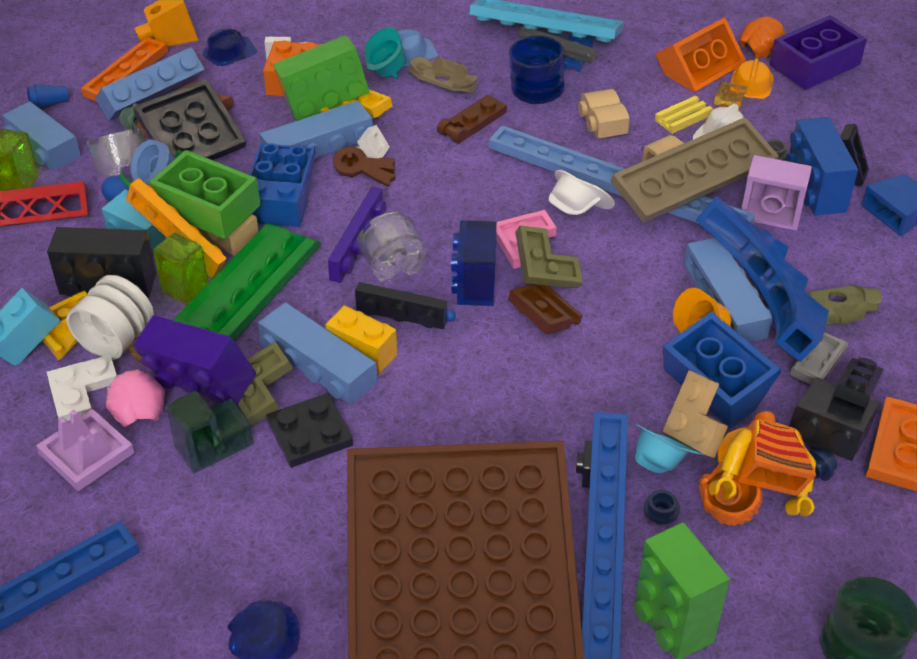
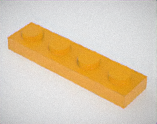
[126,178,227,278]

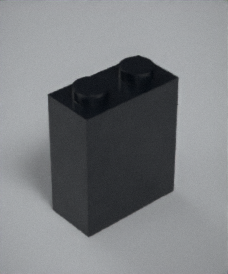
[789,378,880,461]

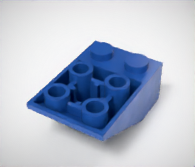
[249,143,315,227]

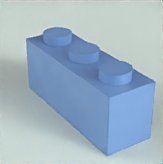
[2,101,81,171]

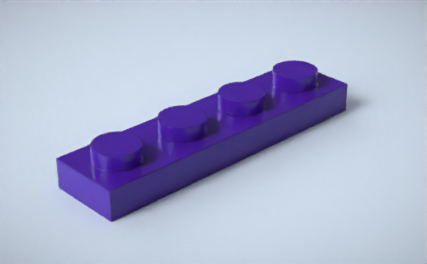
[328,186,386,283]

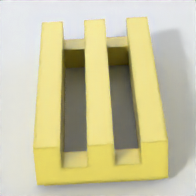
[655,95,713,134]

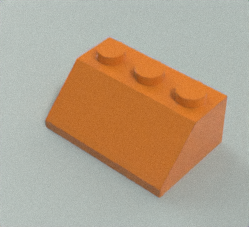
[655,17,746,92]

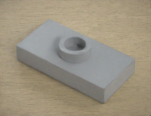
[790,332,848,385]

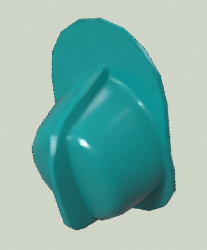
[364,27,406,79]

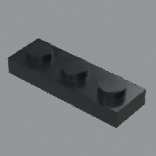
[355,282,447,329]
[833,357,883,408]

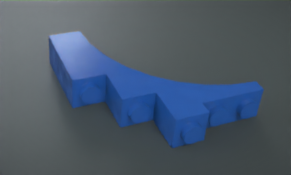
[696,196,829,362]

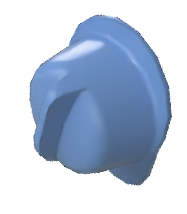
[398,29,438,67]
[131,140,175,185]

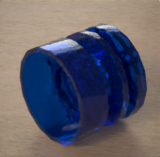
[509,35,565,104]

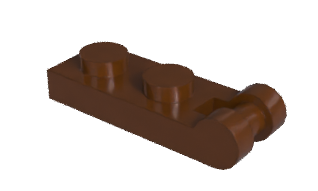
[437,95,507,144]

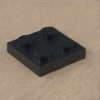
[266,393,353,468]

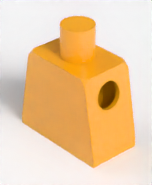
[134,0,198,47]

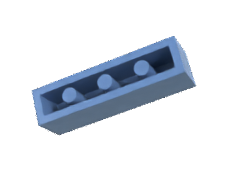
[95,47,205,121]
[259,101,373,159]
[684,238,773,342]
[258,302,377,405]

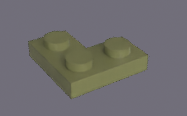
[515,225,583,288]
[238,342,294,426]

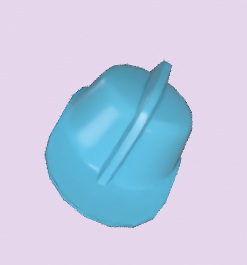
[635,424,704,473]

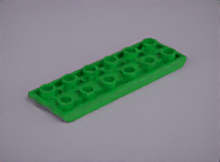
[173,223,321,341]

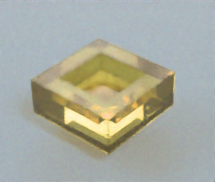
[714,81,747,110]

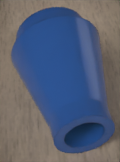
[27,84,68,109]

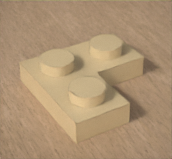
[663,370,728,458]

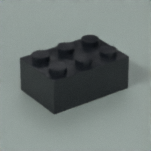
[47,227,156,298]

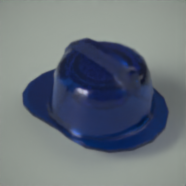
[202,28,258,66]

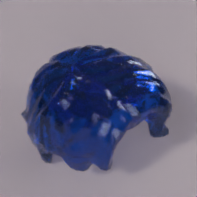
[227,600,300,659]

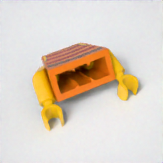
[709,411,816,516]

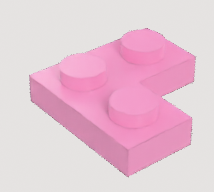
[491,210,557,269]

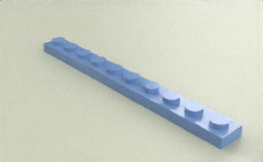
[489,125,755,224]

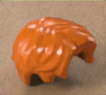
[739,16,786,58]
[698,461,763,526]

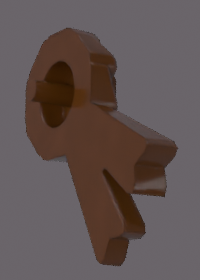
[333,146,396,187]

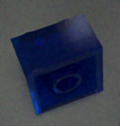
[451,220,497,306]

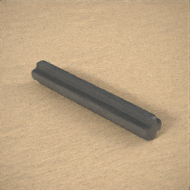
[517,26,597,63]

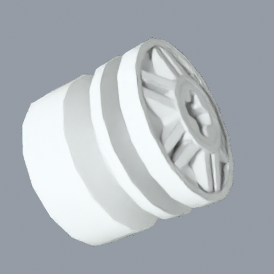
[66,275,154,360]

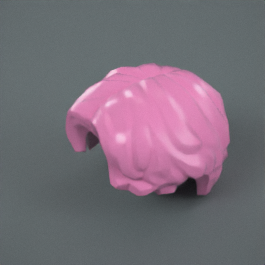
[106,369,165,428]

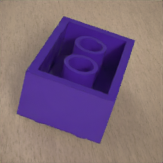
[770,15,867,90]
[132,315,257,405]

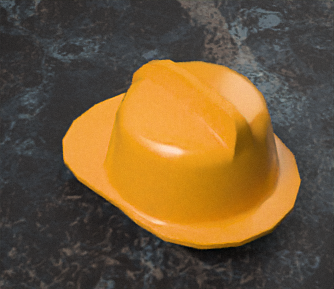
[730,58,774,99]
[673,287,731,333]

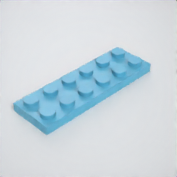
[469,0,624,42]

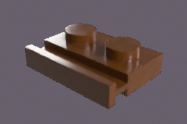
[508,284,583,335]

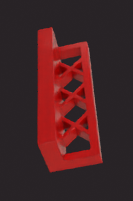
[0,181,89,227]

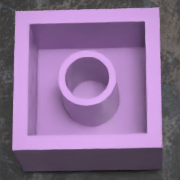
[741,155,812,231]

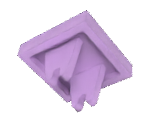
[36,409,135,492]

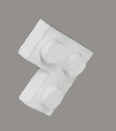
[47,355,117,421]

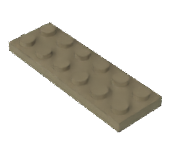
[611,117,779,223]

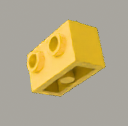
[325,305,397,374]

